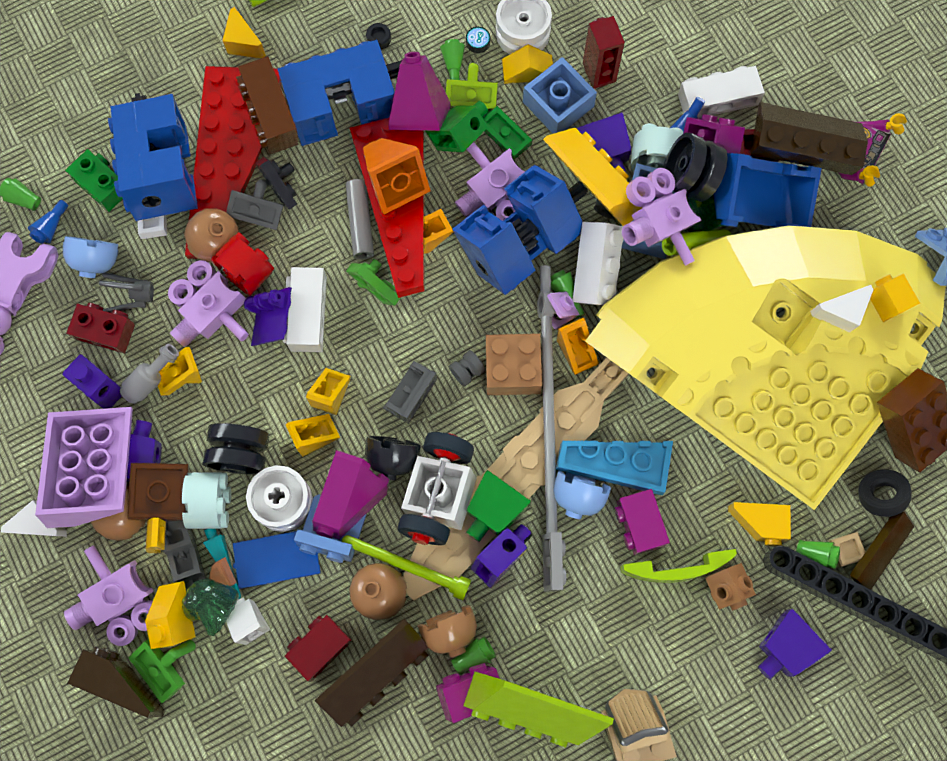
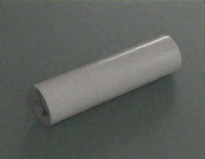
[345,179,374,260]

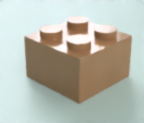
[486,334,542,395]

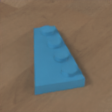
[556,441,673,495]

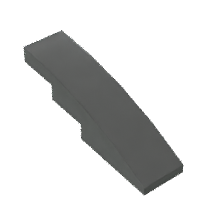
[163,521,213,612]

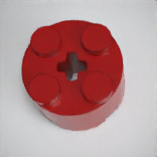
[211,232,274,296]

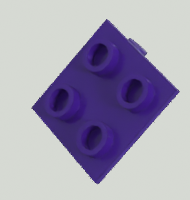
[244,287,292,346]

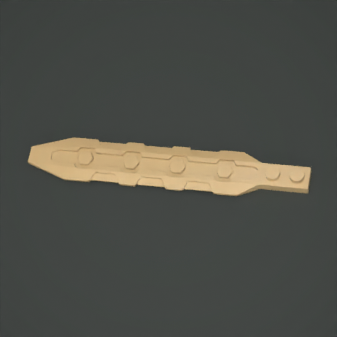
[403,358,629,600]

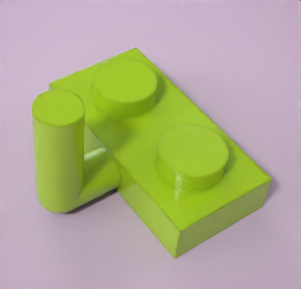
[446,63,498,109]

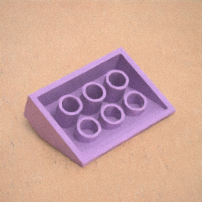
[35,407,133,528]

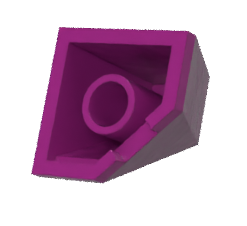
[312,450,389,540]

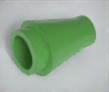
[0,178,41,211]
[796,540,841,569]
[451,637,496,675]

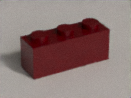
[583,16,625,89]

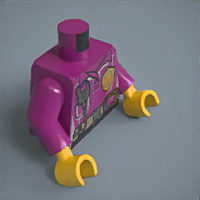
[838,113,907,187]

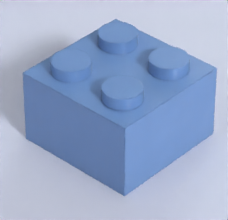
[523,57,597,134]

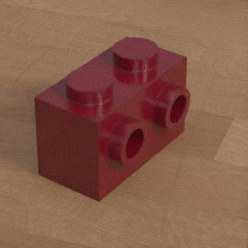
[66,303,136,354]

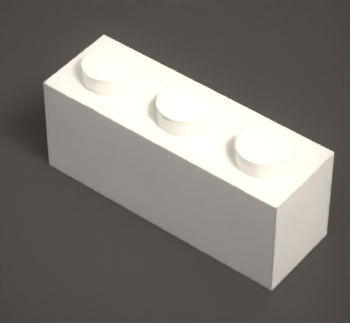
[678,66,765,119]
[573,222,623,306]
[283,267,327,352]

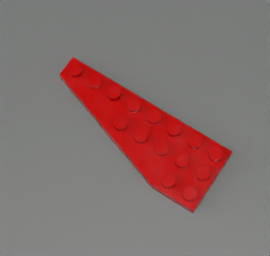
[185,66,281,259]

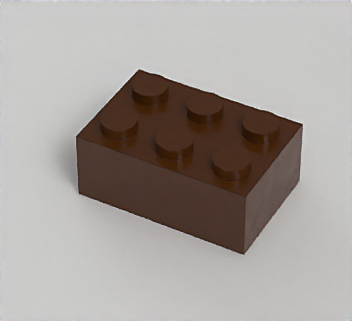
[236,56,299,155]
[877,368,947,473]

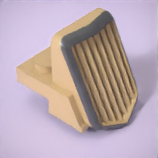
[601,689,677,761]

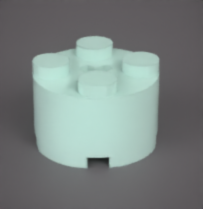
[631,123,683,172]
[182,472,231,529]

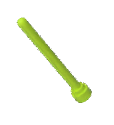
[342,535,471,601]

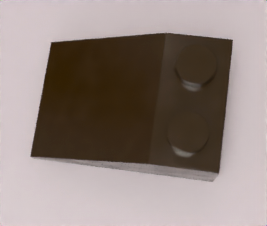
[67,647,165,718]

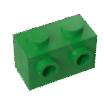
[65,149,123,212]

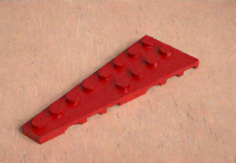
[350,117,425,298]

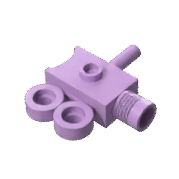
[455,142,525,221]
[622,168,701,266]
[168,260,249,347]
[64,545,154,646]

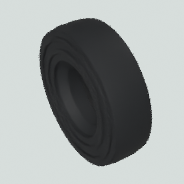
[858,469,912,517]

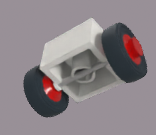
[397,432,477,546]

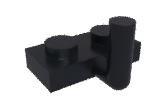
[255,157,297,210]

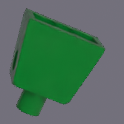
[425,101,488,153]
[466,470,531,542]

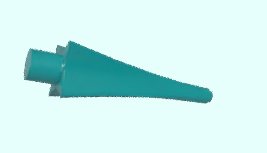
[203,529,241,599]

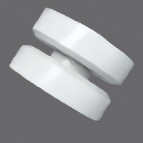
[496,0,552,55]
[246,465,313,532]

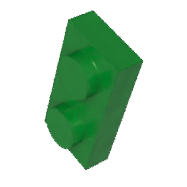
[483,106,533,161]

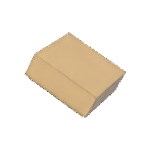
[829,532,865,568]

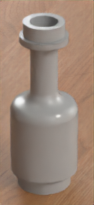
[120,344,179,404]

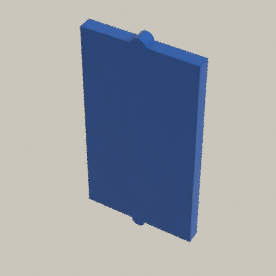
[232,530,321,589]

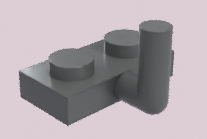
[226,179,284,230]

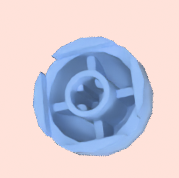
[63,236,118,278]
[554,471,611,519]

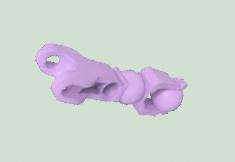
[0,232,58,355]

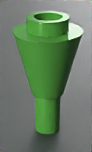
[440,39,465,80]
[551,270,585,319]

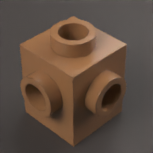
[705,563,756,611]

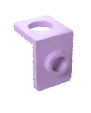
[547,292,580,330]

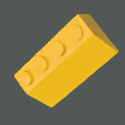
[543,128,642,226]

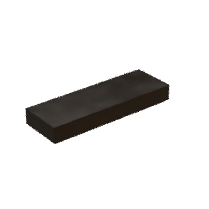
[850,511,914,590]

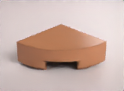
[207,557,237,594]

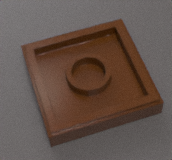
[127,463,189,521]

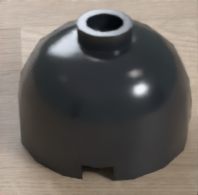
[365,436,421,480]

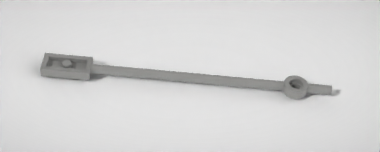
[537,265,566,592]

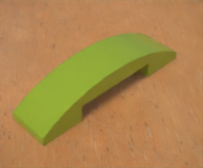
[620,549,737,583]

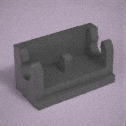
[383,361,437,424]

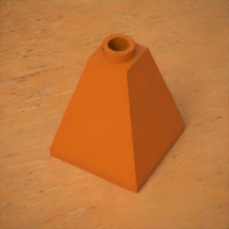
[363,138,431,214]

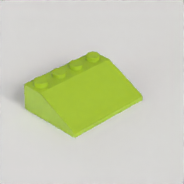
[464,672,614,748]

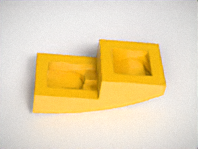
[146,518,166,553]

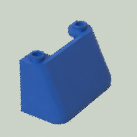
[713,153,822,227]

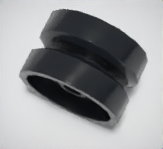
[663,133,728,202]
[202,423,270,475]

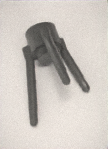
[99,273,154,313]

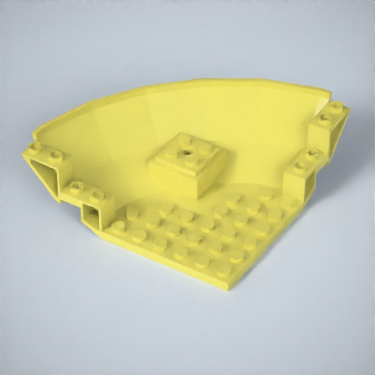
[585,226,946,510]

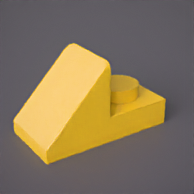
[158,347,202,396]

